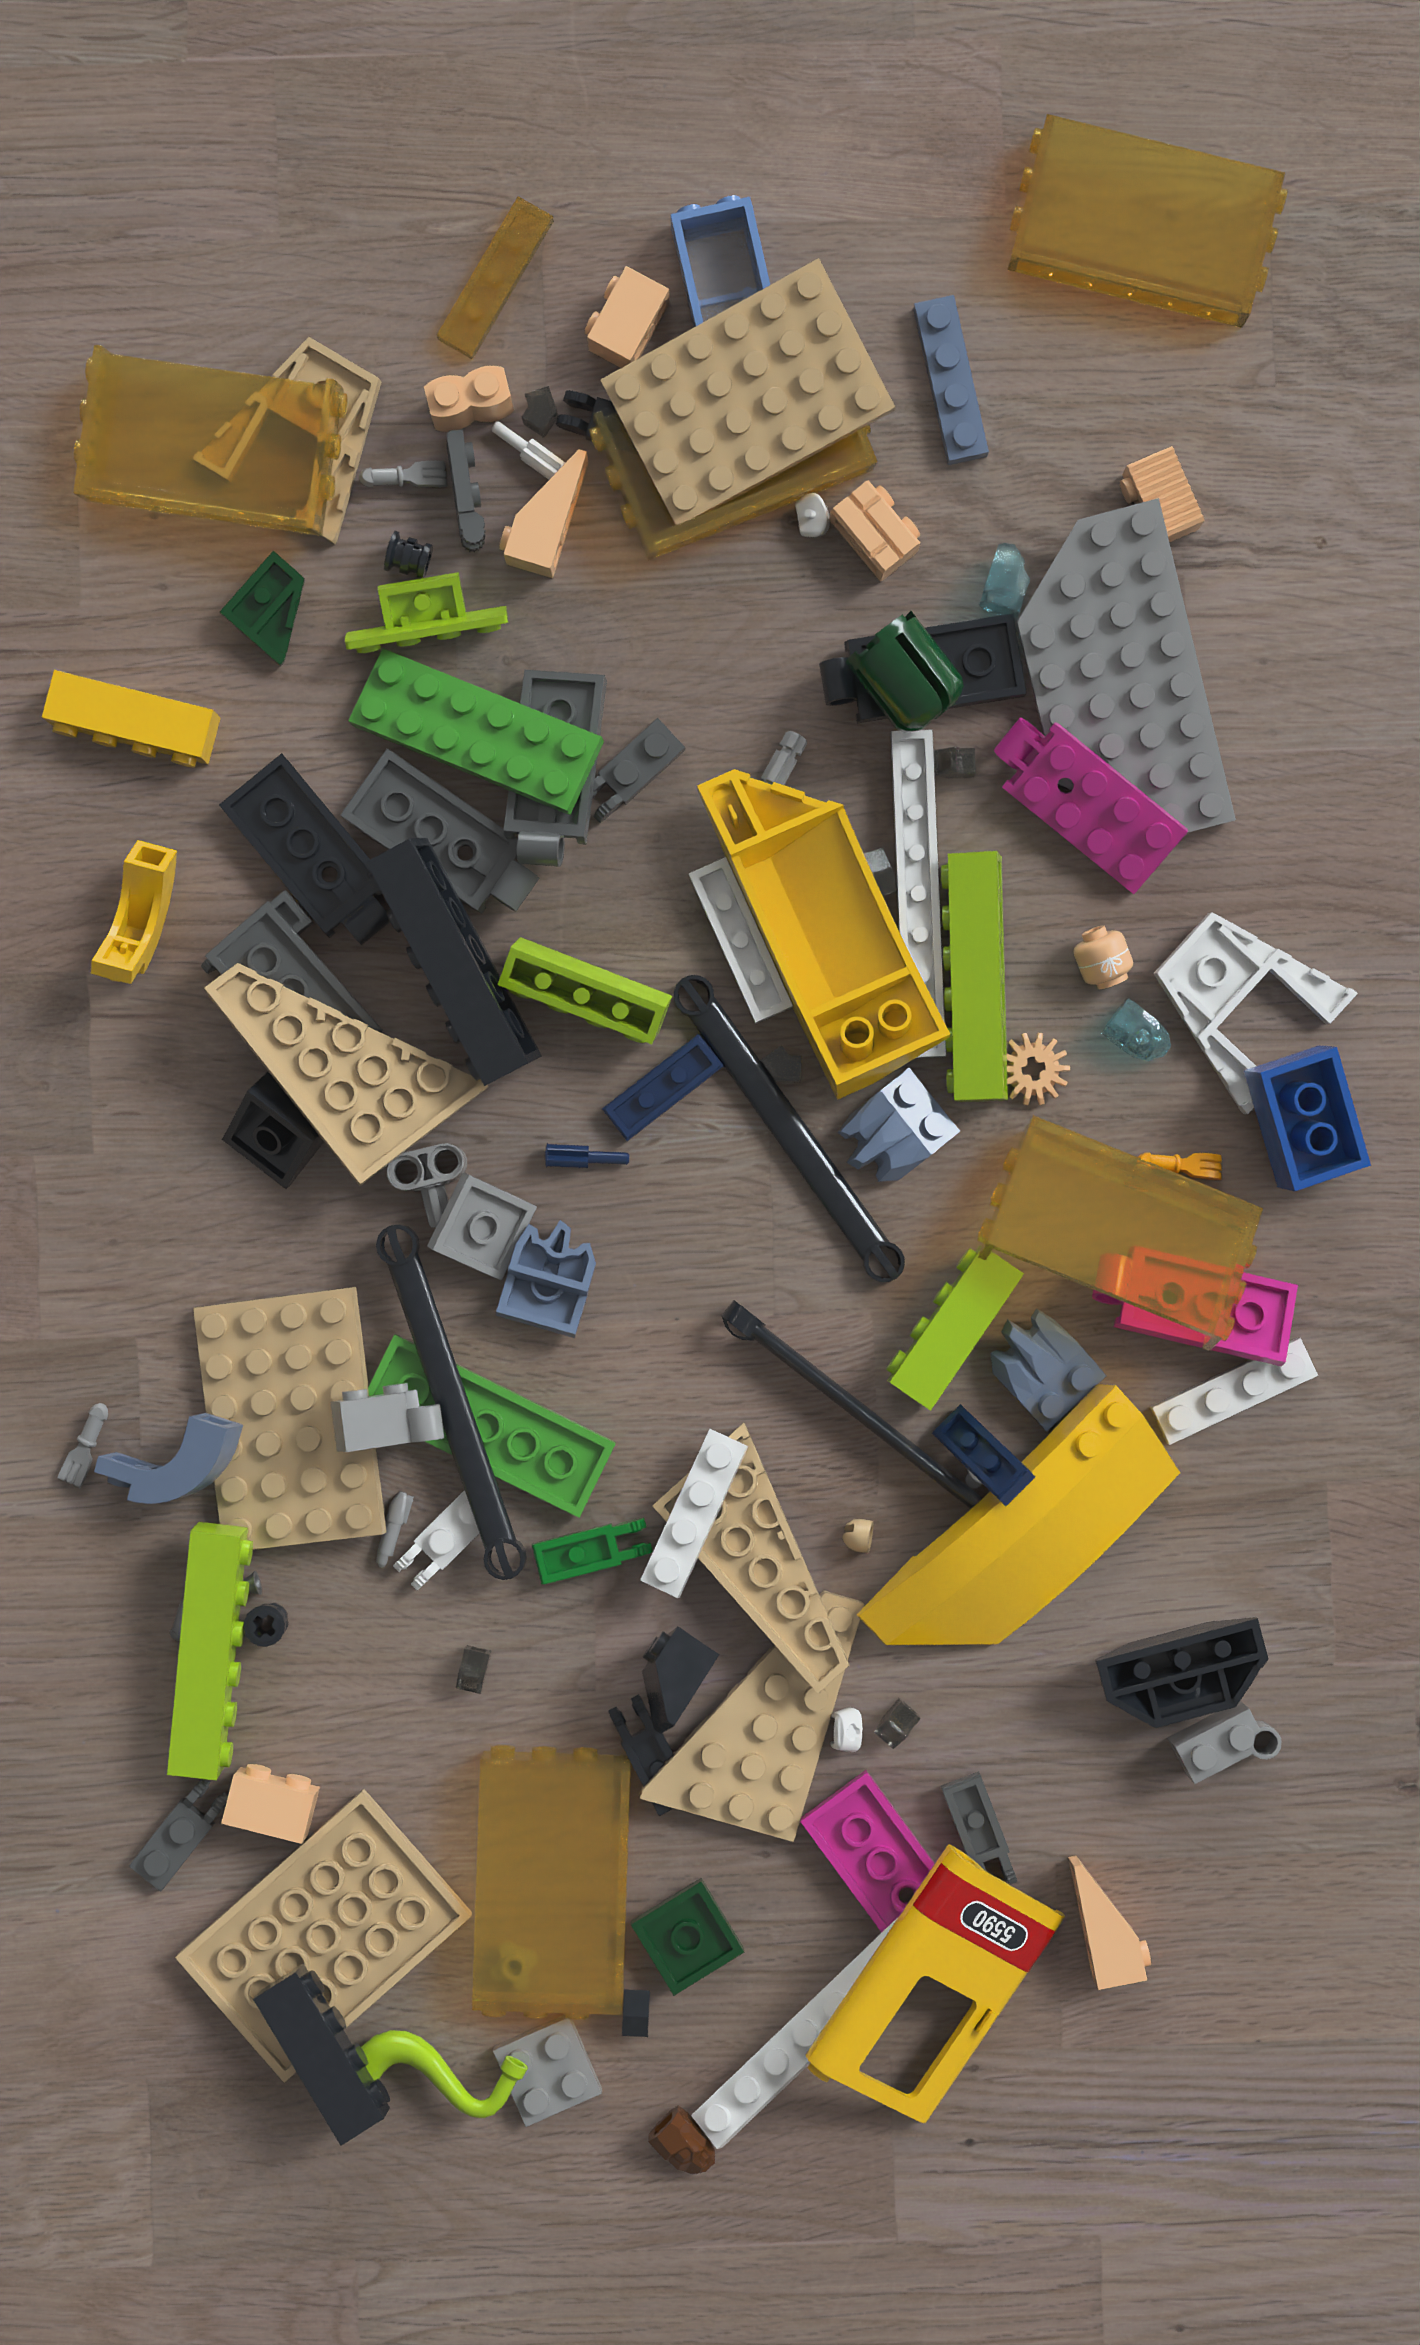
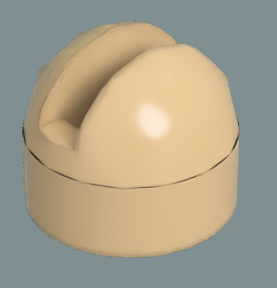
[842,1519,874,1553]

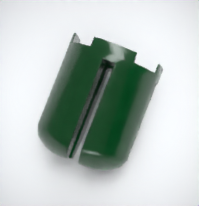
[845,611,964,733]

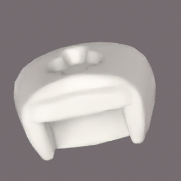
[795,493,830,537]
[830,1707,863,1752]

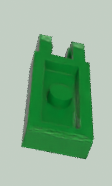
[532,1518,653,1585]

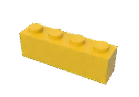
[42,670,221,768]

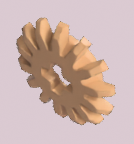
[1007,1033,1070,1105]

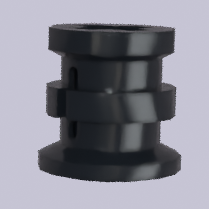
[384,531,433,578]
[244,1603,289,1647]

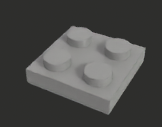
[427,1172,537,1280]
[493,2013,602,2127]

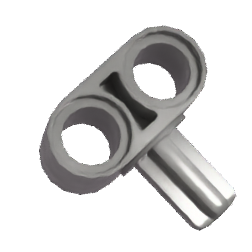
[387,1143,467,1228]

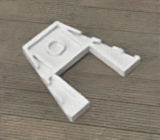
[1153,912,1358,1114]

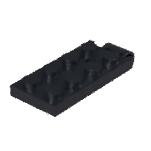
[819,613,1026,724]
[219,753,390,946]

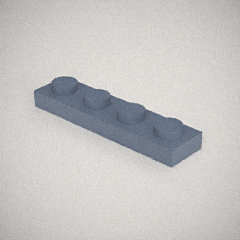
[913,295,989,465]

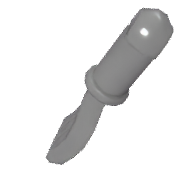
[359,461,447,488]
[57,1403,108,1488]

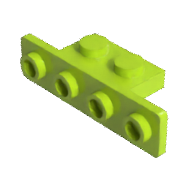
[345,572,508,653]

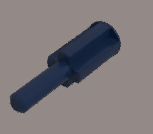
[544,1143,629,1168]

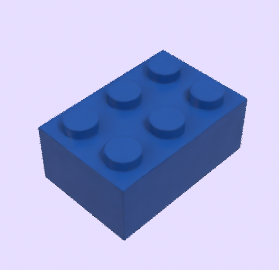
[1244,1045,1371,1191]

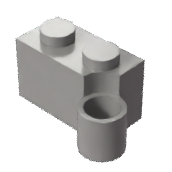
[331,1383,444,1452]
[1167,1701,1282,1784]

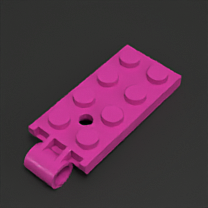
[994,717,1188,894]
[1092,1247,1298,1367]
[800,1770,935,1933]

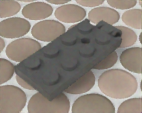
[503,669,607,867]
[340,749,540,914]
[205,901,383,1032]

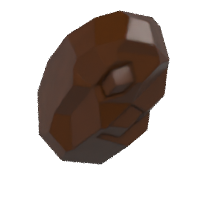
[648,2106,715,2174]

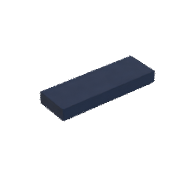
[602,1034,724,1142]
[932,1404,1035,1506]

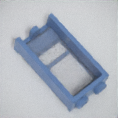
[670,195,770,327]

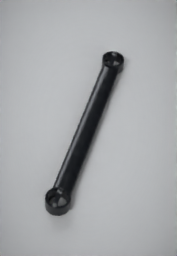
[674,975,905,1282]
[376,1224,527,1580]
[721,1300,983,1509]

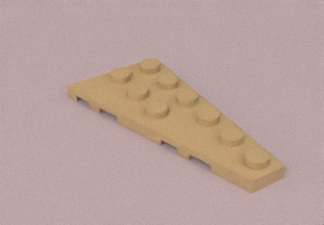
[653,1423,849,1694]

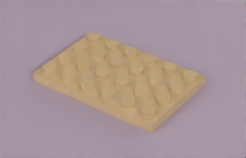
[601,258,895,529]
[193,1287,386,1549]
[175,1789,472,2083]

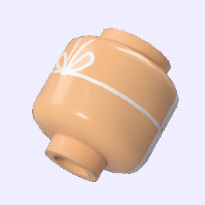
[1073,925,1133,989]

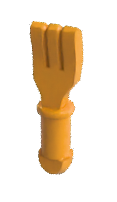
[1135,1152,1222,1180]

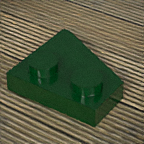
[220,550,305,667]

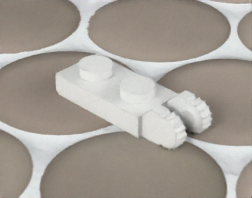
[393,1490,479,1590]

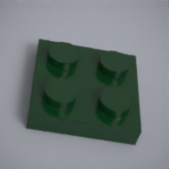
[631,1878,745,1996]

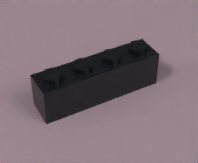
[253,1963,390,2146]

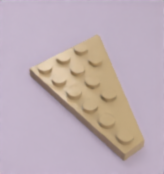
[204,963,488,1186]
[639,1590,864,1842]

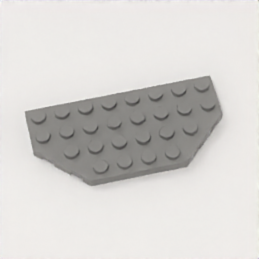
[1017,498,1236,833]

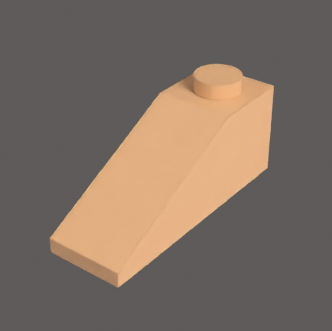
[500,449,588,578]
[1068,1856,1151,1990]

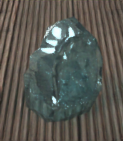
[979,543,1030,617]
[1101,998,1171,1061]

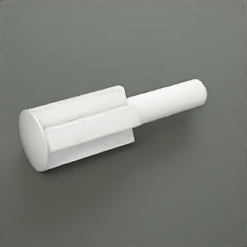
[492,422,566,480]

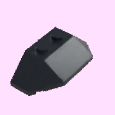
[1095,1617,1269,1728]

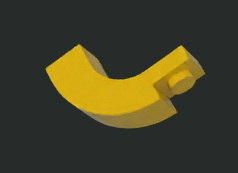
[91,840,177,984]

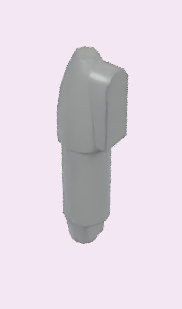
[376,1491,414,1568]

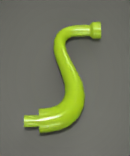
[361,2030,528,2118]

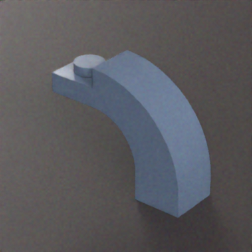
[94,1413,243,1504]

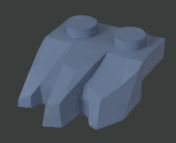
[837,1068,960,1182]
[496,1220,596,1338]
[990,1309,1107,1431]

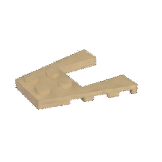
[193,337,382,544]

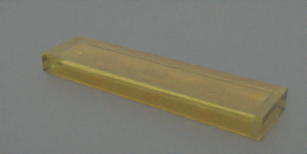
[437,196,554,360]

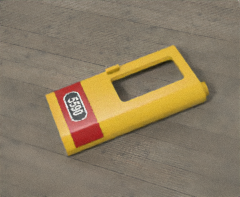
[805,1844,1065,2123]

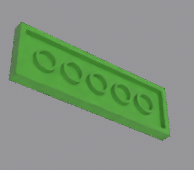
[348,648,604,815]
[368,1334,616,1518]

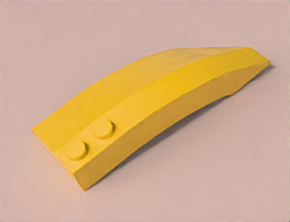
[697,769,950,1100]
[857,1384,1180,1645]

